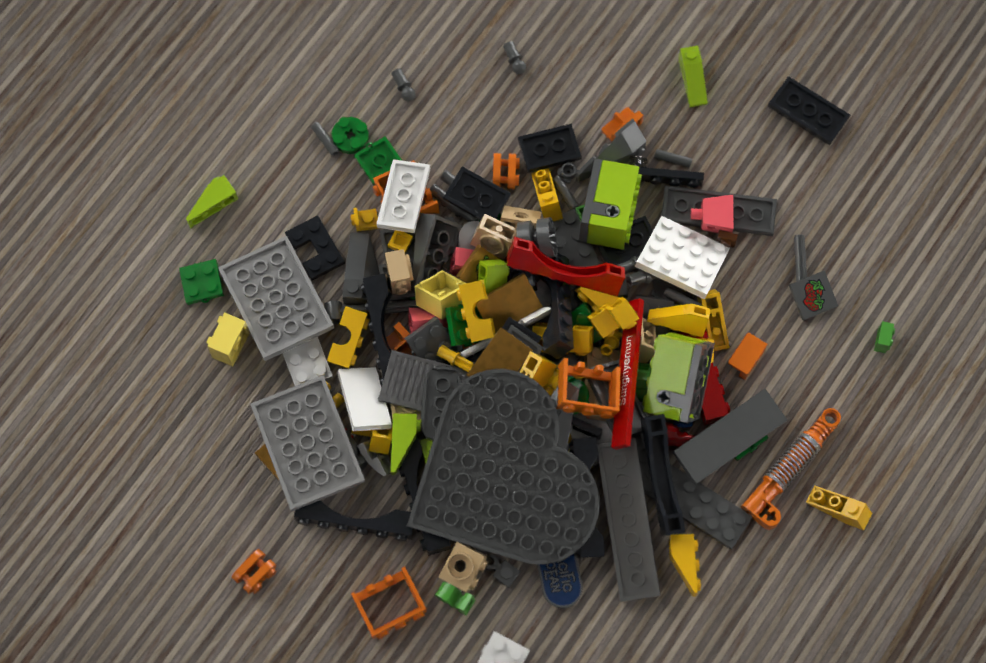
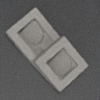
[357,440,391,476]

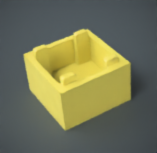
[414,270,466,319]
[207,312,250,367]

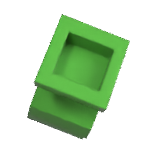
[635,362,652,401]
[435,581,476,616]

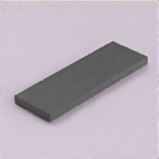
[661,185,777,236]
[672,389,788,485]

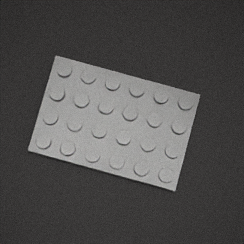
[218,236,335,361]
[250,375,365,511]

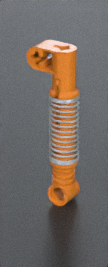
[741,408,841,530]

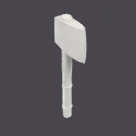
[461,307,551,359]

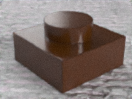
[716,230,738,248]

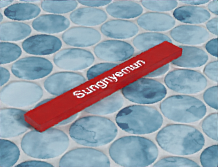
[611,298,644,450]

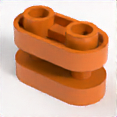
[493,153,520,190]
[231,549,277,594]

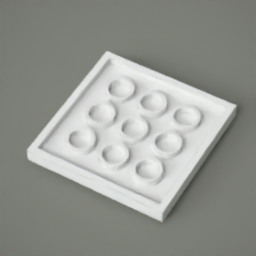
[635,216,730,299]

